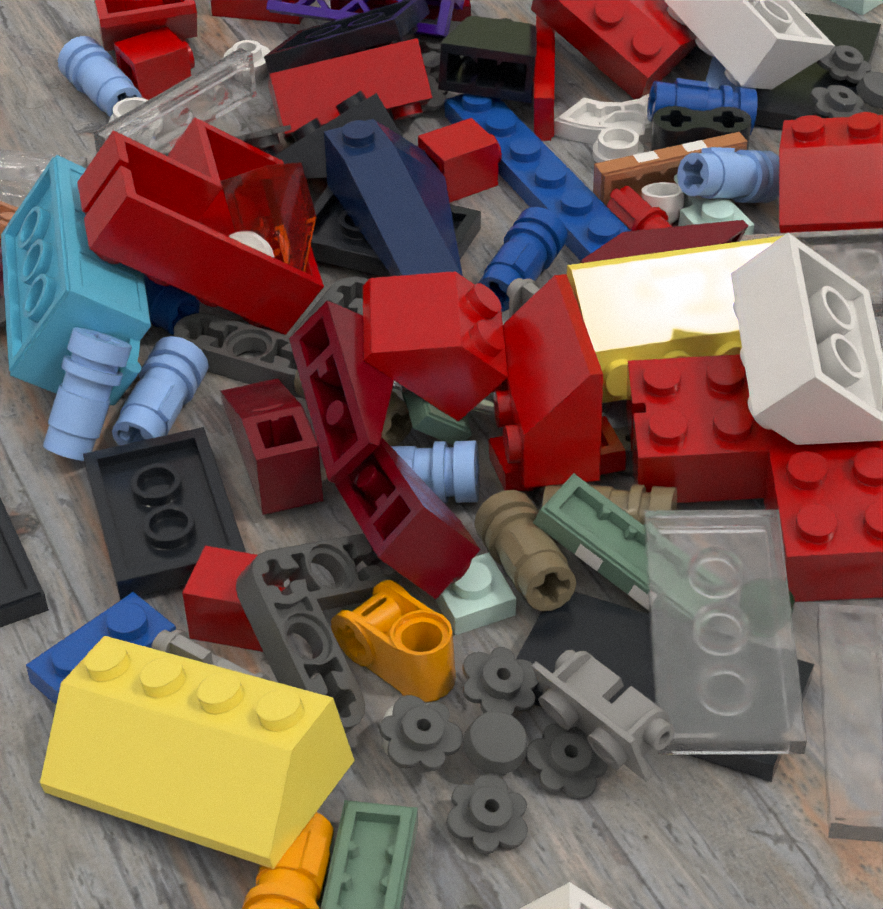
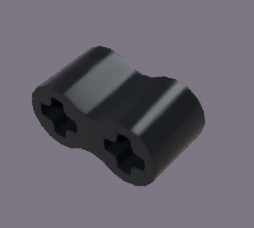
[651,106,752,151]

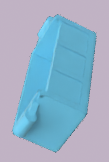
[1,155,151,405]

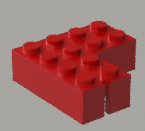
[77,117,324,335]
[626,354,883,603]

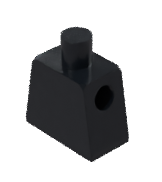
[438,16,537,103]

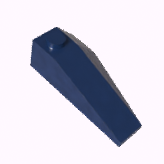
[324,119,463,276]

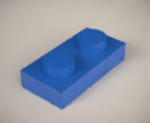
[26,592,176,705]

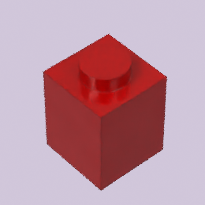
[114,26,195,103]
[418,118,502,203]
[182,546,286,652]

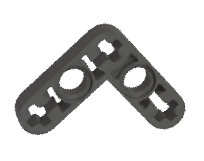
[174,277,368,398]
[236,533,403,734]

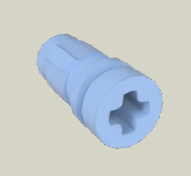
[58,36,142,117]
[677,147,779,203]
[43,327,132,461]
[112,336,209,446]
[391,440,480,503]

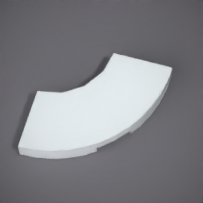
[554,94,652,144]

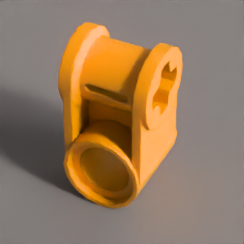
[331,579,456,702]

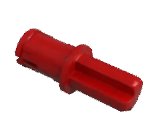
[607,186,673,231]

